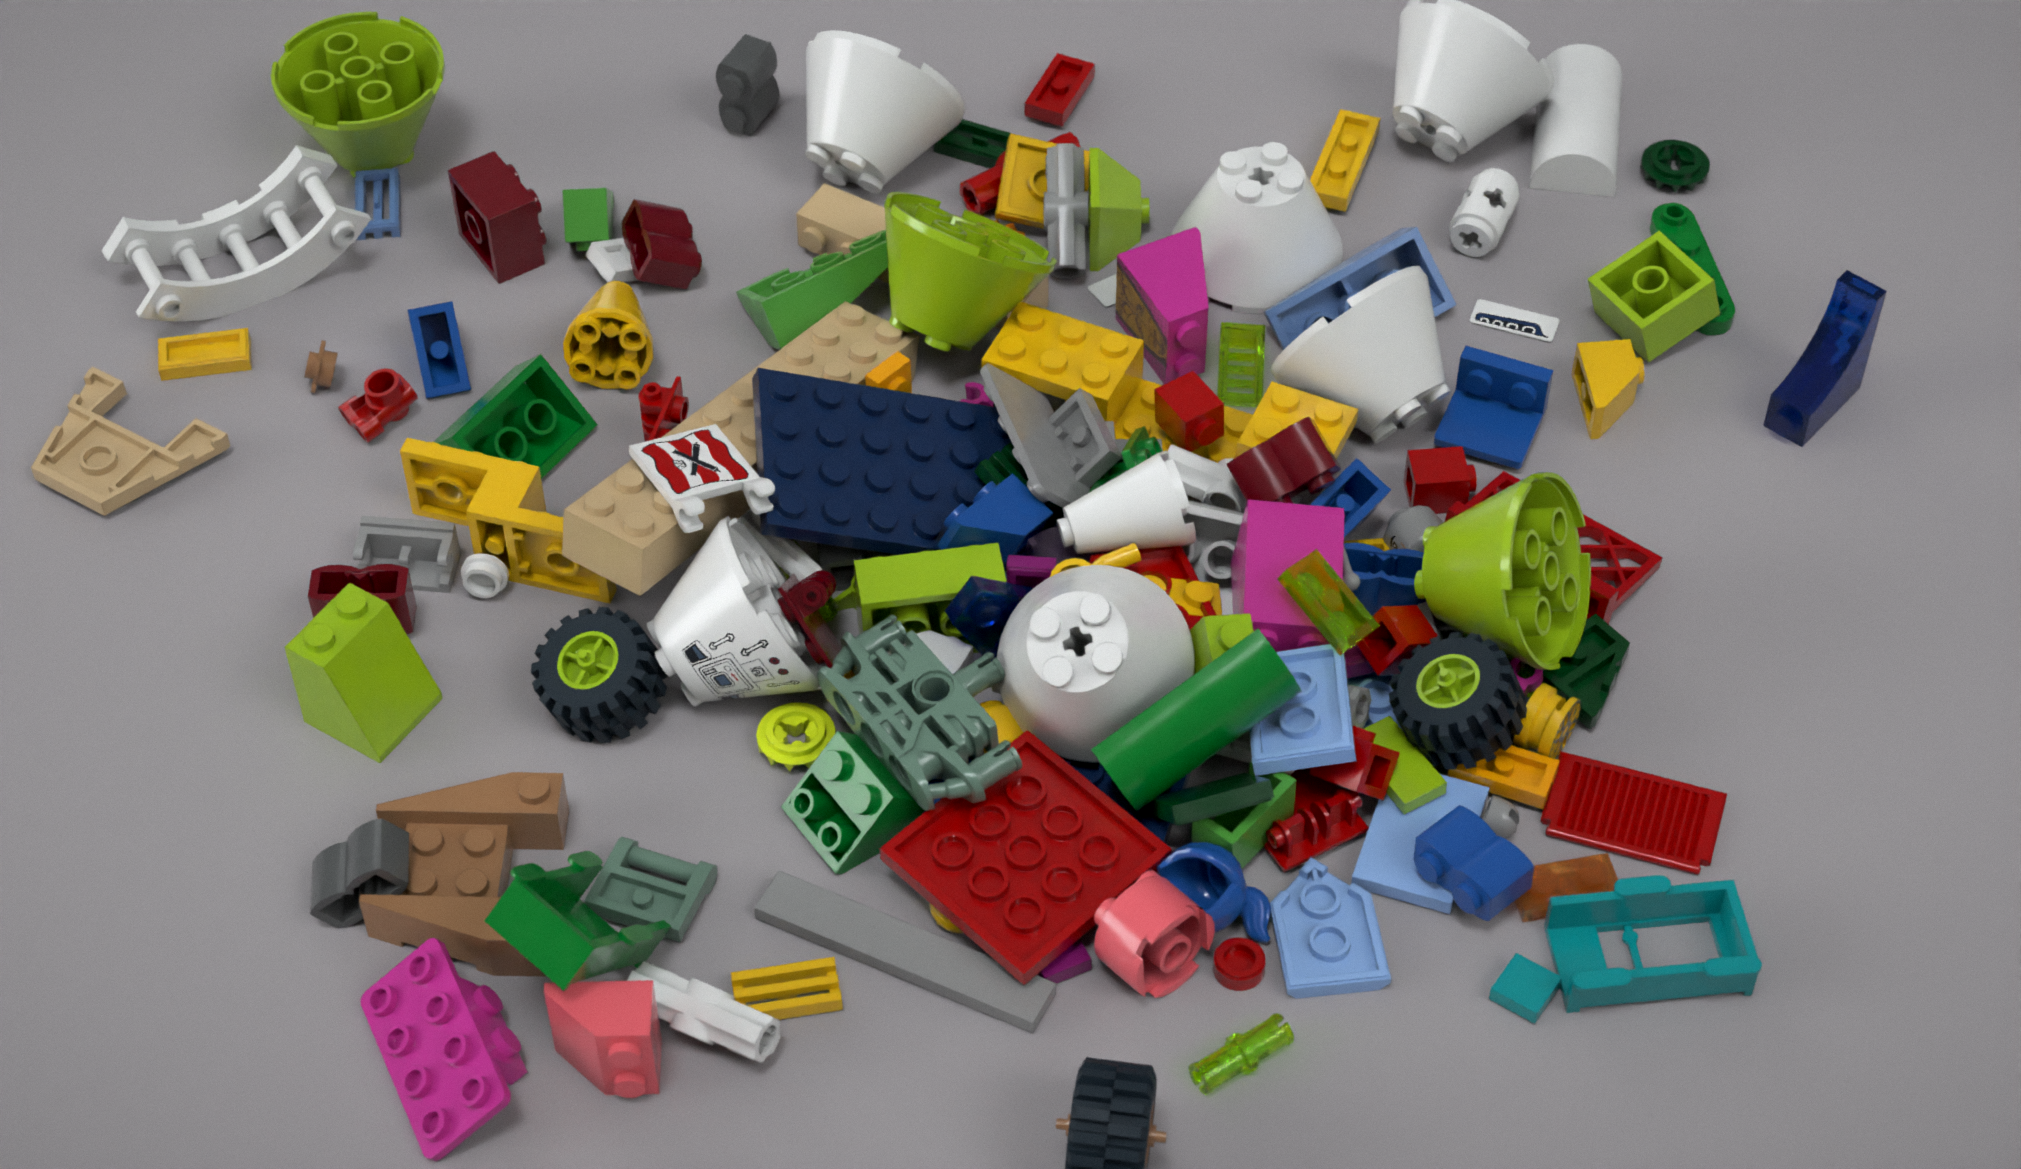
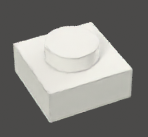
[585,238,637,282]

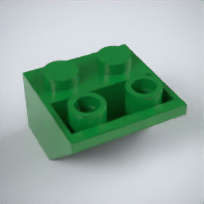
[781,731,925,875]

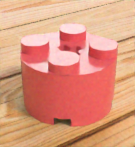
[1094,870,1215,998]

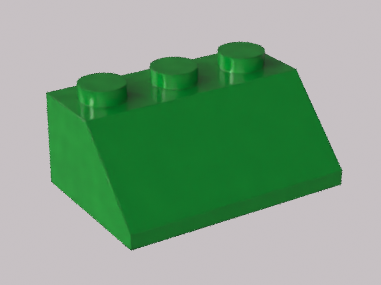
[433,354,598,479]

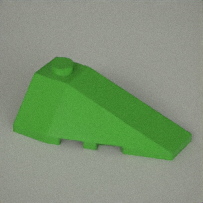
[736,229,888,350]

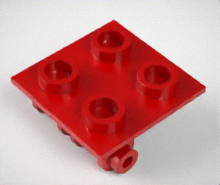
[638,376,689,442]
[1264,768,1369,872]

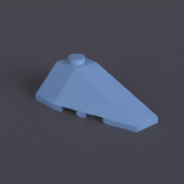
[1263,227,1457,350]

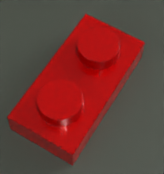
[1024,53,1095,127]

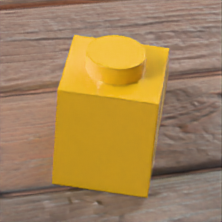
[1571,339,1645,439]

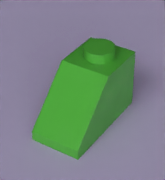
[562,188,614,251]

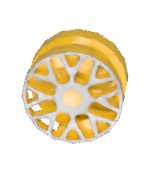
[1513,683,1582,759]

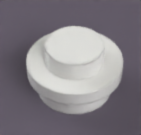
[461,553,509,598]

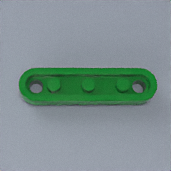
[1649,203,1735,336]

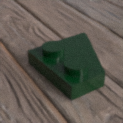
[1524,614,1630,729]

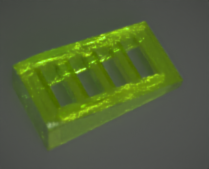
[1217,322,1266,407]

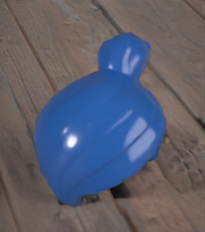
[1156,842,1271,944]

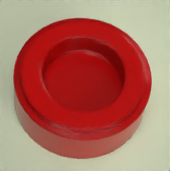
[1213,937,1266,991]

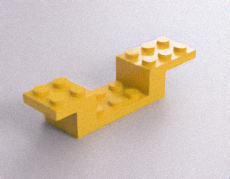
[981,302,1358,463]

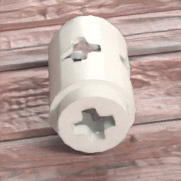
[1449,168,1519,257]

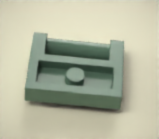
[584,837,718,942]

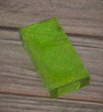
[1277,549,1380,656]

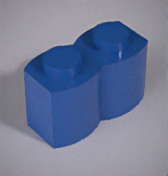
[1342,543,1426,617]
[1413,805,1534,921]

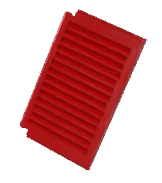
[1540,751,1727,875]

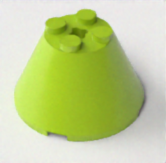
[271,12,445,177]
[884,192,1057,351]
[1414,472,1591,670]

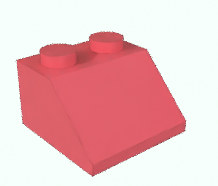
[544,980,662,1098]

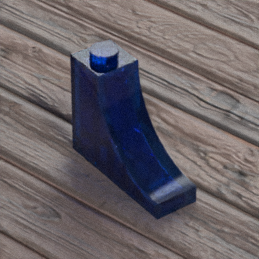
[1763,270,1887,447]

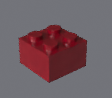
[448,151,547,284]

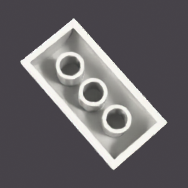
[1529,44,1622,197]

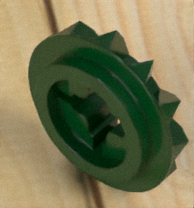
[1640,140,1710,193]

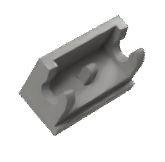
[353,516,461,593]

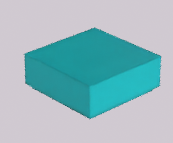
[1489,953,1562,1024]

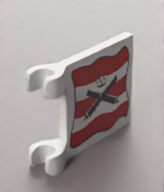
[629,424,775,533]

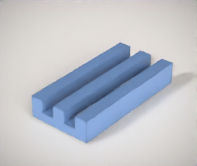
[355,168,400,241]

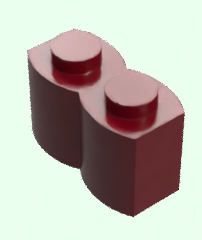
[622,199,702,289]
[1226,416,1341,504]
[308,564,417,634]

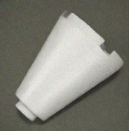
[1057,450,1196,554]

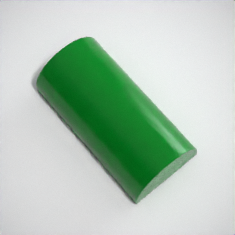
[1091,628,1302,811]

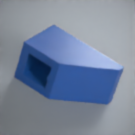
[937,473,1053,562]

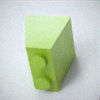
[284,583,443,763]

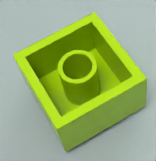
[1587,231,1720,363]

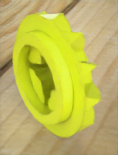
[756,702,836,772]

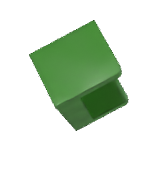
[1191,761,1296,868]

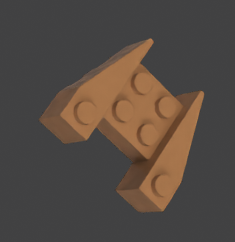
[359,772,569,977]

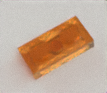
[1515,853,1618,923]

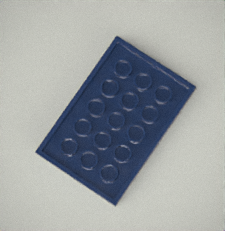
[752,368,1038,571]

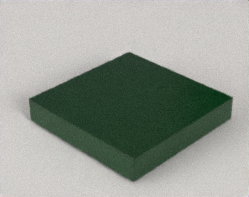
[1150,773,1274,826]

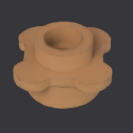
[304,340,338,394]

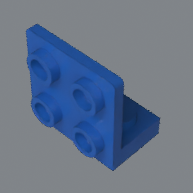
[1434,346,1554,469]

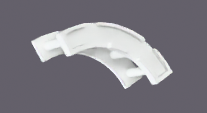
[102,145,371,322]

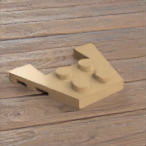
[31,366,230,516]

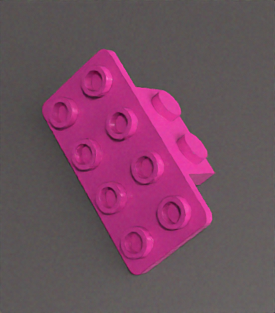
[360,938,527,1161]

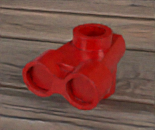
[338,368,418,443]

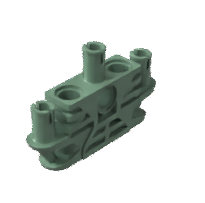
[817,615,1022,811]

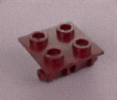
[777,570,842,668]

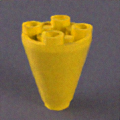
[563,281,654,389]

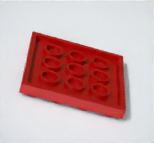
[879,730,1172,985]

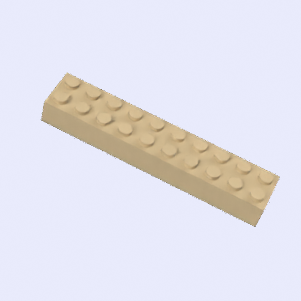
[562,301,919,596]

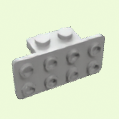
[980,363,1122,508]

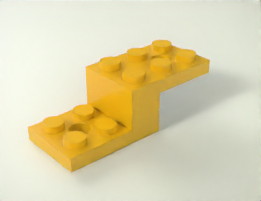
[400,437,617,604]

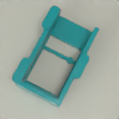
[1544,875,1762,1013]

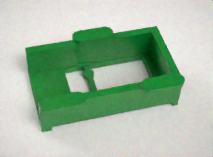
[484,851,672,991]

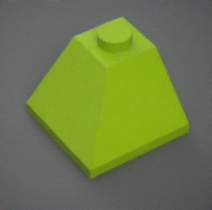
[1088,148,1150,271]

